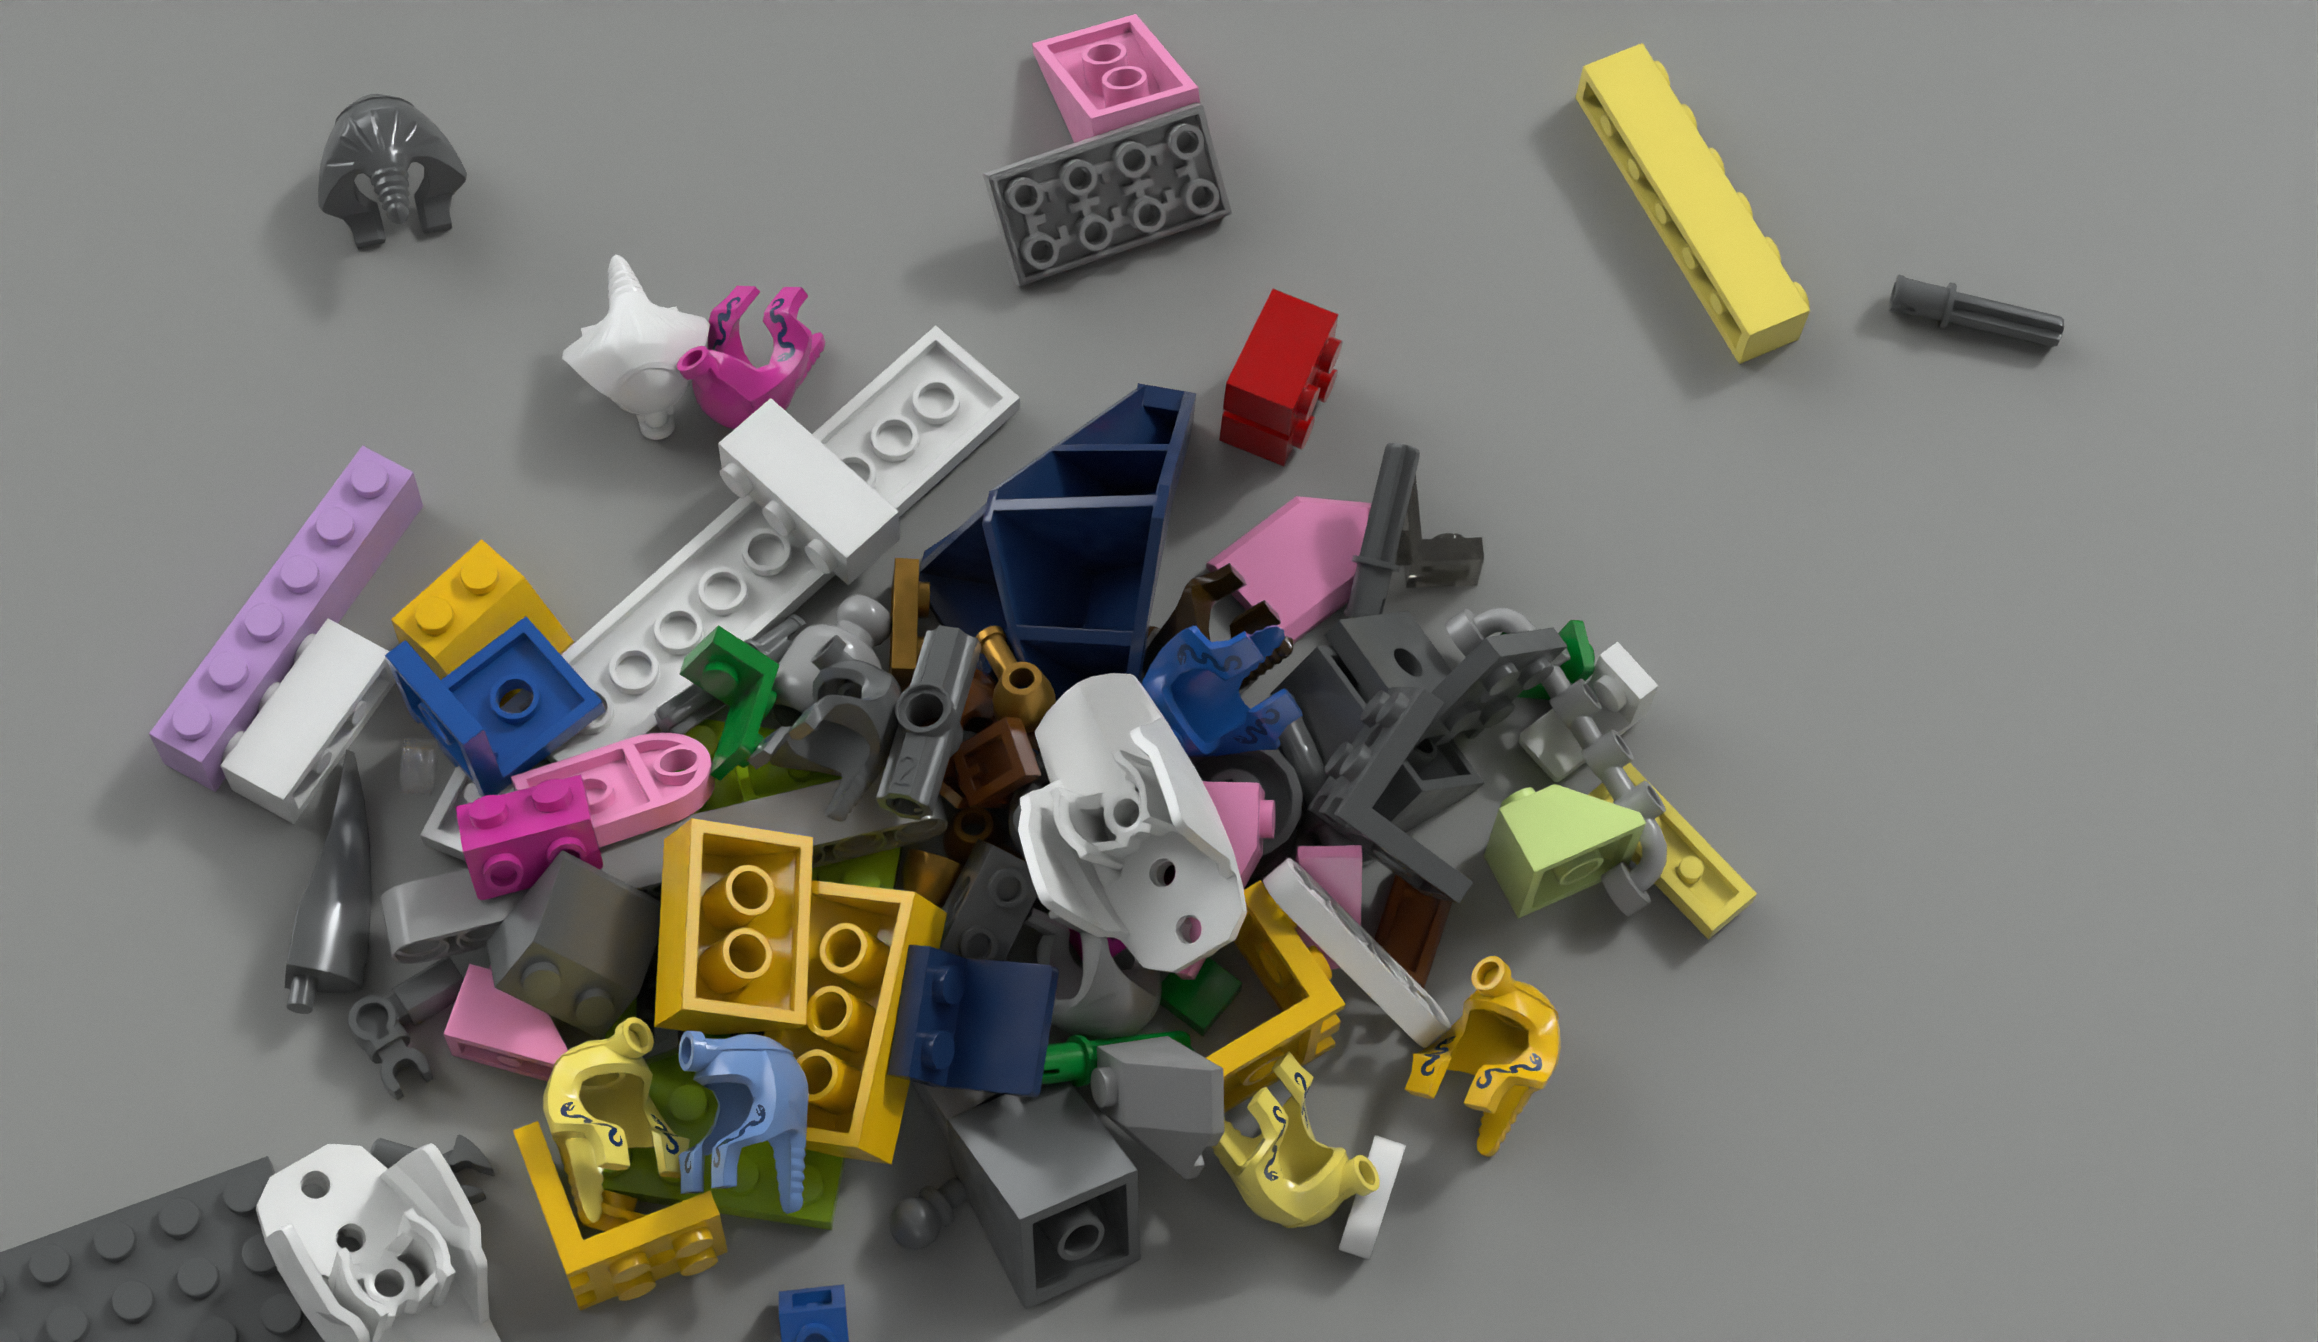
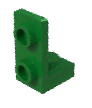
[679,625,780,781]

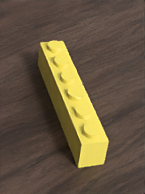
[1575,43,1810,364]

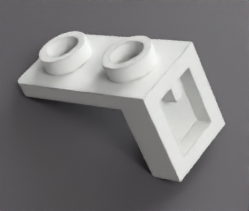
[1518,642,1658,782]

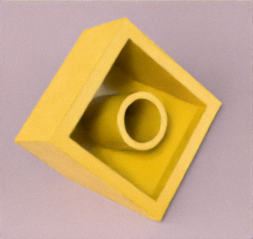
[391,539,574,708]

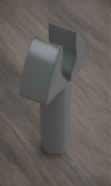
[370,1135,495,1205]

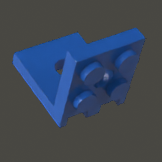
[385,616,605,797]

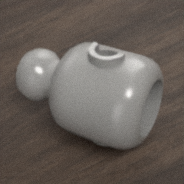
[770,594,892,731]

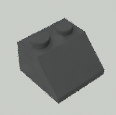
[486,850,661,1039]

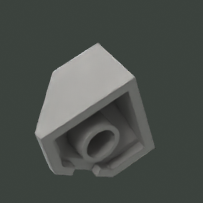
[1091,1036,1224,1179]

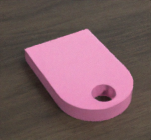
[511,733,715,848]

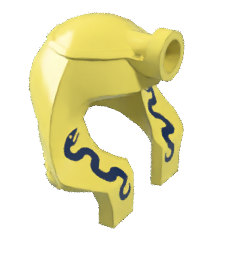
[543,1017,691,1224]
[1211,1051,1380,1228]

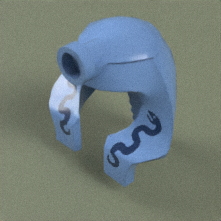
[679,1031,809,1214]

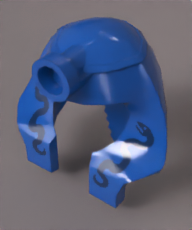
[1142,625,1303,757]

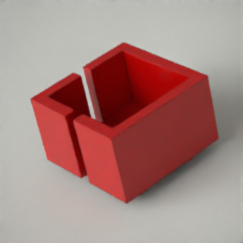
[1219,289,1343,466]

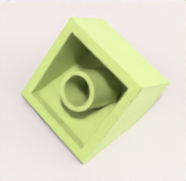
[1484,784,1646,919]

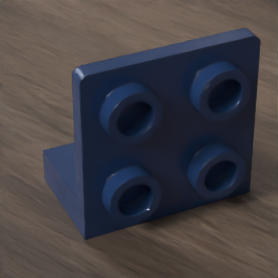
[887,945,1059,1097]

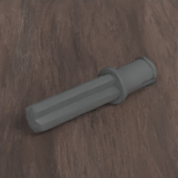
[1889,275,2064,347]
[1344,443,1420,618]
[654,614,806,735]

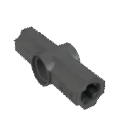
[876,625,982,820]

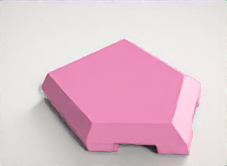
[1206,496,1372,644]

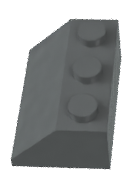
[1270,646,1484,833]

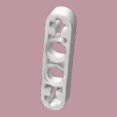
[1263,858,1451,1048]

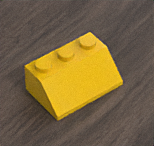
[654,818,813,1035]

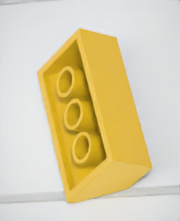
[764,880,947,1165]

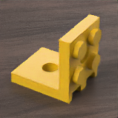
[1206,880,1346,1113]
[513,1121,728,1311]

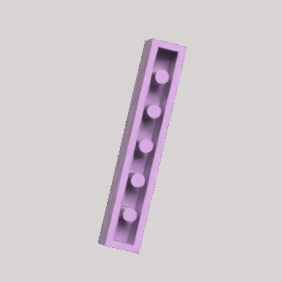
[149,445,423,792]

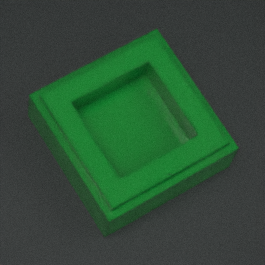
[1160,957,1243,1036]

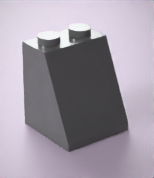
[947,1081,1141,1309]

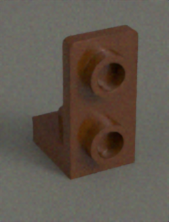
[952,717,1041,809]

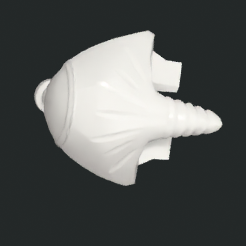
[562,254,710,440]

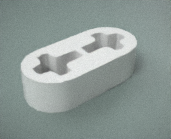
[1338,1135,1406,1260]

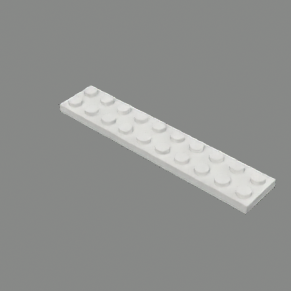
[501,325,1020,763]

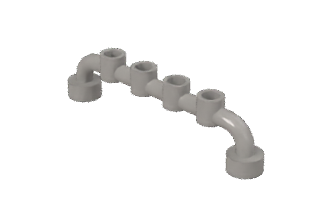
[1445,608,1667,917]

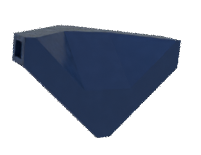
[919,383,1196,755]

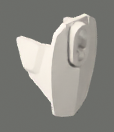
[1018,673,1247,973]
[256,1143,501,1342]

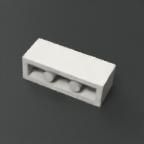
[718,398,900,585]
[220,618,396,824]

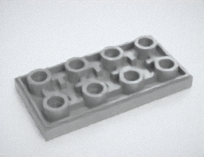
[983,102,1232,286]

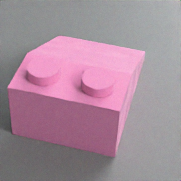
[1032,14,1200,143]

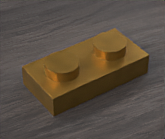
[889,558,930,692]

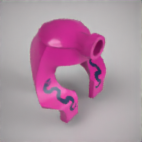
[677,286,825,429]

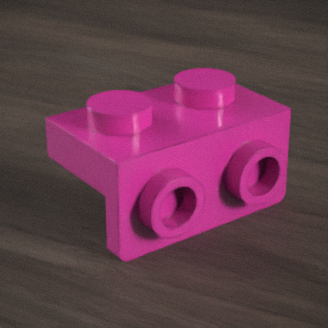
[456,774,603,900]

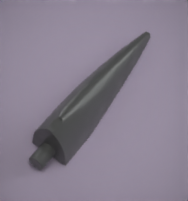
[284,749,372,1014]

